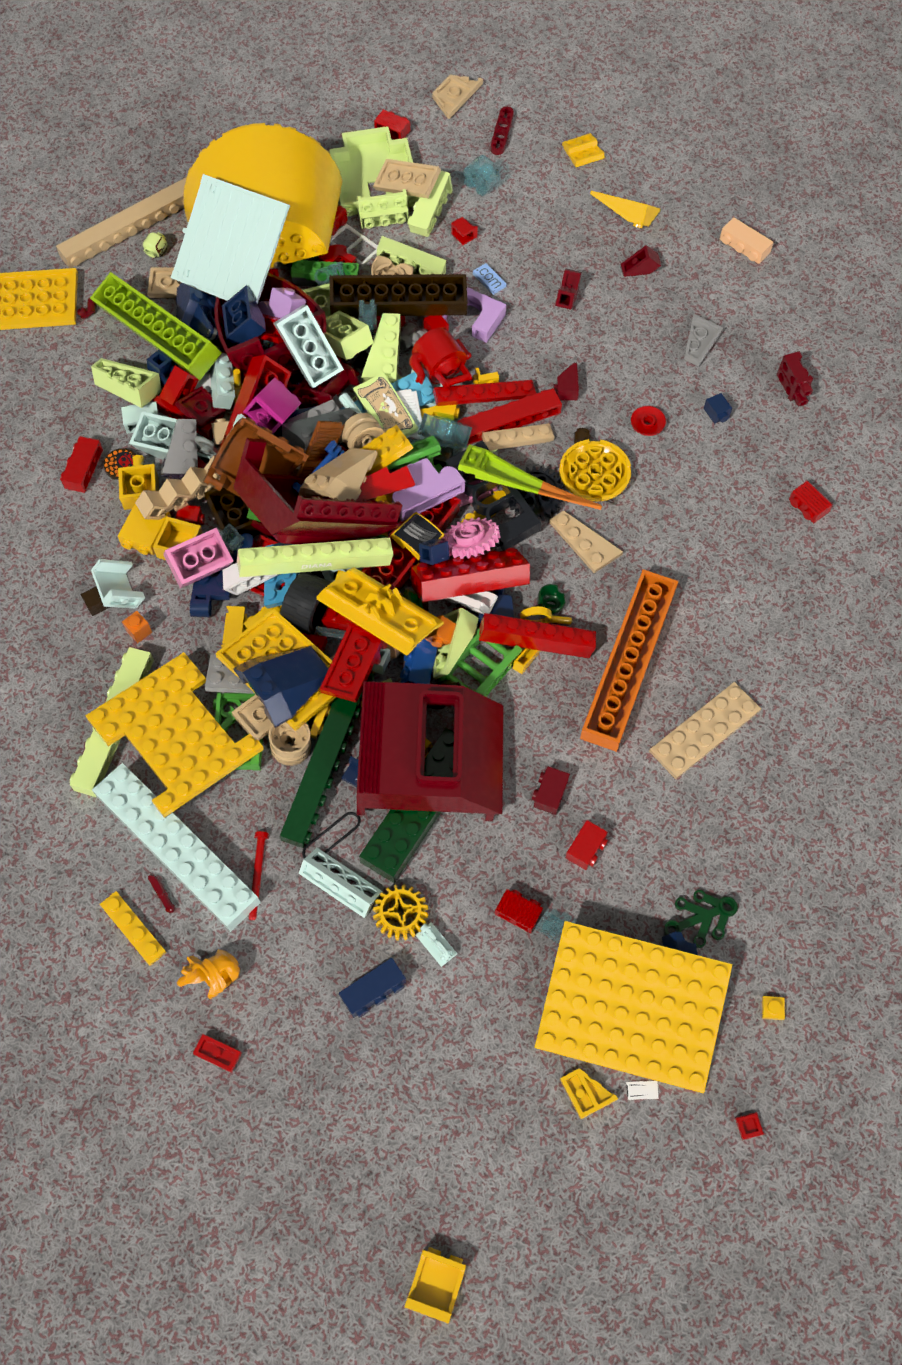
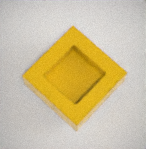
[762,996,785,1020]

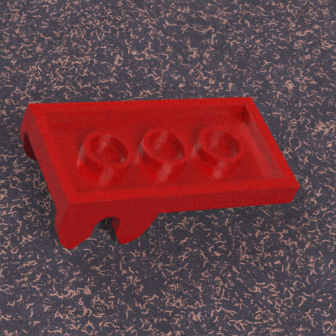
[319,623,388,703]

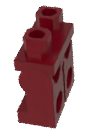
[776,351,813,407]

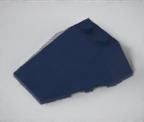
[234,646,328,728]

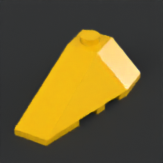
[590,191,660,228]

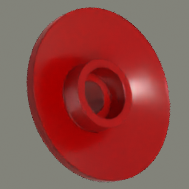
[631,406,666,436]

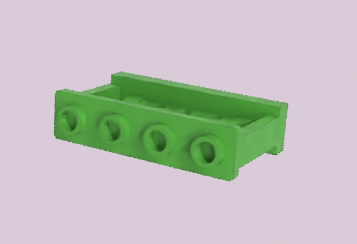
[213,692,263,771]

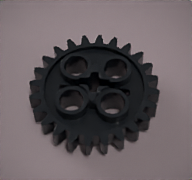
[510,466,563,521]

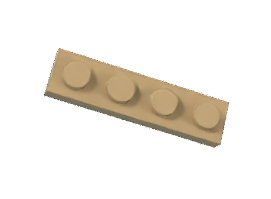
[482,423,554,450]

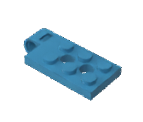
[264,543,300,609]

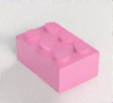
[164,528,233,589]

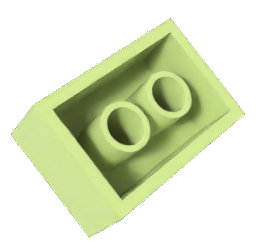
[324,311,374,360]

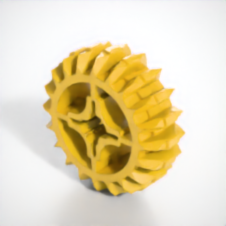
[373,884,429,941]

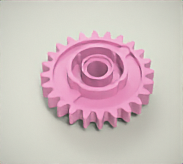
[441,517,500,559]

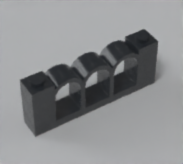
[446,440,541,551]

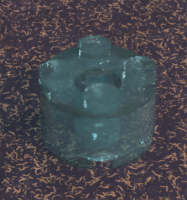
[463,155,500,196]

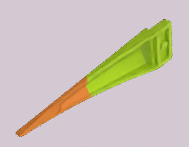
[458,444,602,510]

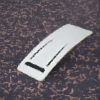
[626,1081,658,1100]

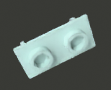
[415,922,458,967]

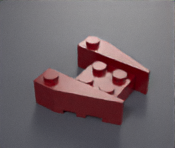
[286,357,360,409]

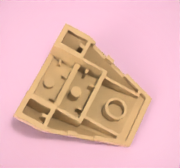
[299,448,378,501]

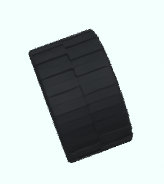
[280,572,332,635]

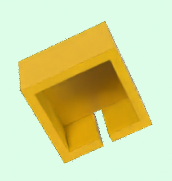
[153,517,203,560]

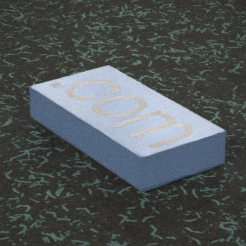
[473,263,506,295]

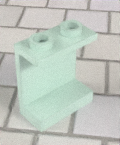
[91,559,145,608]

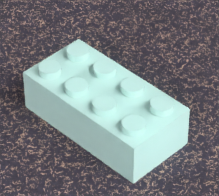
[274,305,344,388]

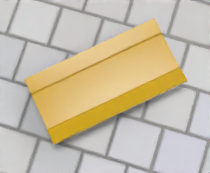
[317,567,444,656]

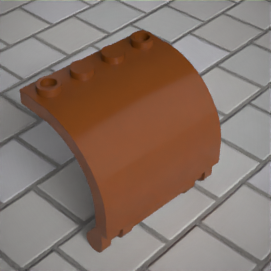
[203,417,309,498]

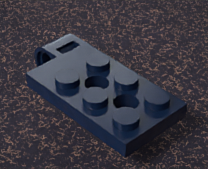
[190,544,236,618]

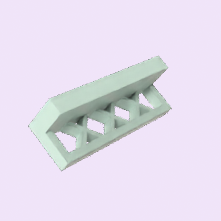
[299,848,383,918]

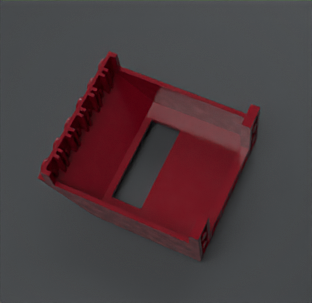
[233,438,403,544]
[356,681,504,821]

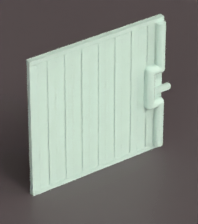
[171,174,290,304]

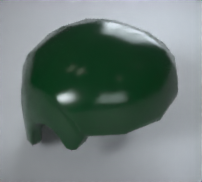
[537,584,565,614]

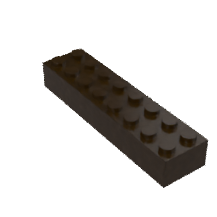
[329,274,468,317]

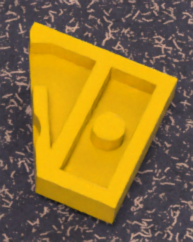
[560,1068,618,1120]

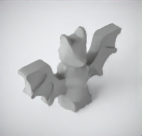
[400,323,427,350]

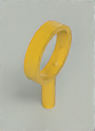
[233,369,242,404]
[520,606,572,625]

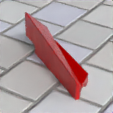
[322,466,415,501]

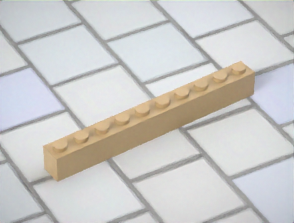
[56,177,186,268]

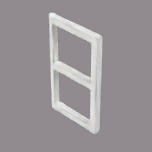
[330,224,378,267]

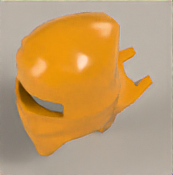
[177,949,240,999]

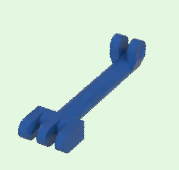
[292,440,345,494]

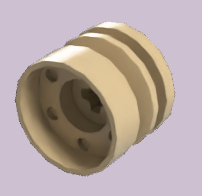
[269,722,311,766]

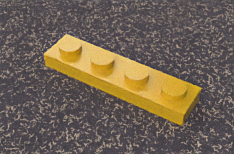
[100,891,167,966]

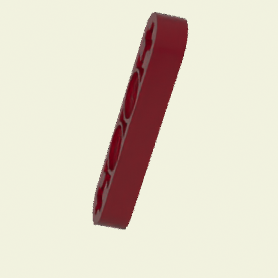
[491,106,514,155]

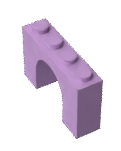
[441,288,506,343]

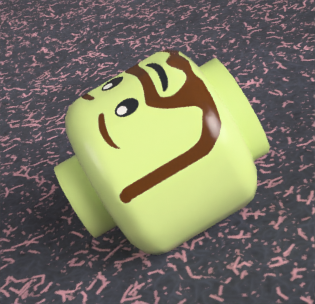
[143,232,167,258]

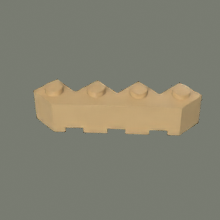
[135,455,220,520]

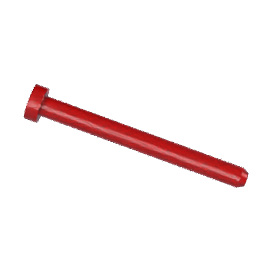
[249,831,269,920]

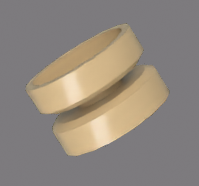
[341,413,385,449]

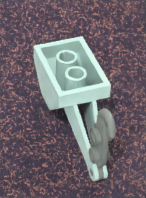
[129,411,219,462]

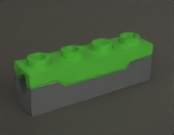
[291,260,360,287]

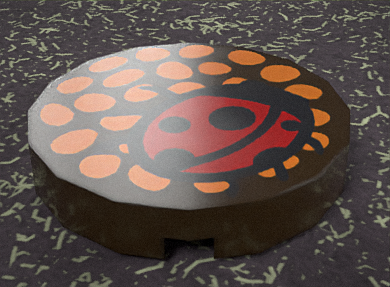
[103,448,137,480]

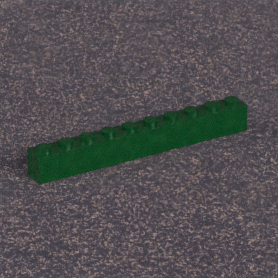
[280,670,375,848]

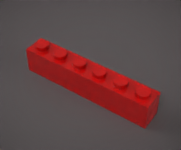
[457,388,562,446]
[479,613,596,658]

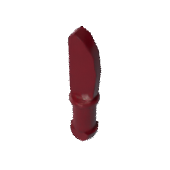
[148,875,175,913]

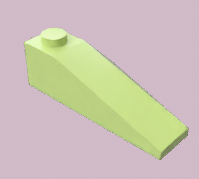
[433,608,479,679]

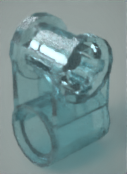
[314,262,345,286]

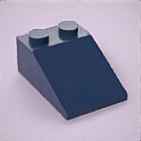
[222,285,266,346]

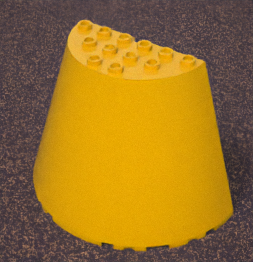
[183,123,343,268]

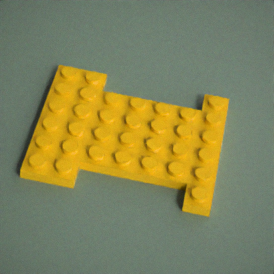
[85,652,264,818]

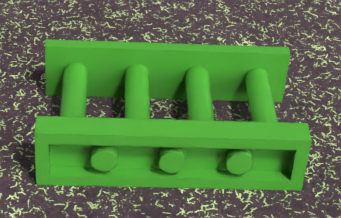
[438,628,522,697]

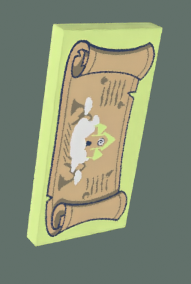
[353,373,418,437]

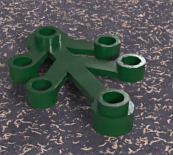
[663,890,738,948]

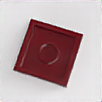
[175,386,226,429]

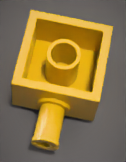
[118,455,159,510]

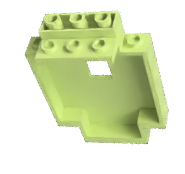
[329,126,420,229]

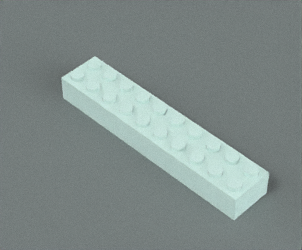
[92,763,260,932]

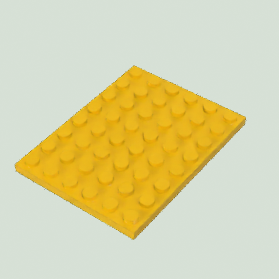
[534,921,732,1093]

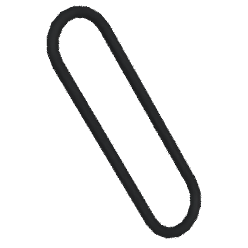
[302,812,361,861]

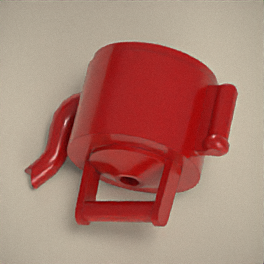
[409,327,472,389]

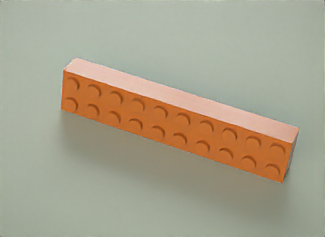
[580,569,678,752]

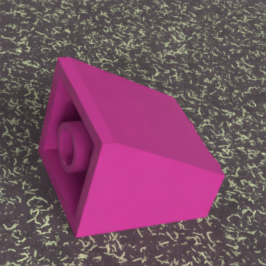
[243,378,301,434]

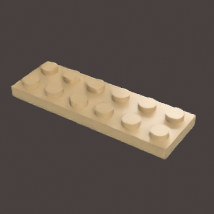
[649,682,761,779]

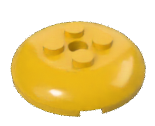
[559,439,631,502]

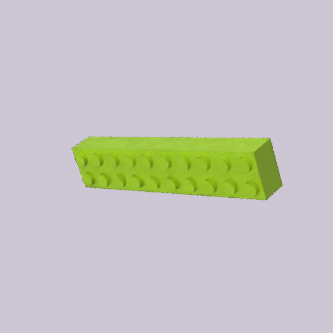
[90,272,222,380]

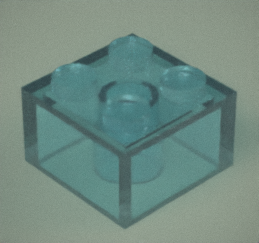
[418,413,472,450]

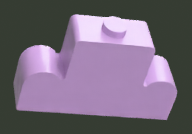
[258,288,306,318]
[392,458,465,522]

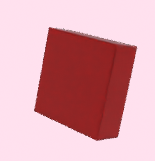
[735,1112,764,1140]

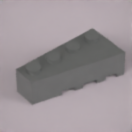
[282,408,358,453]

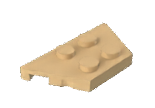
[432,75,483,119]

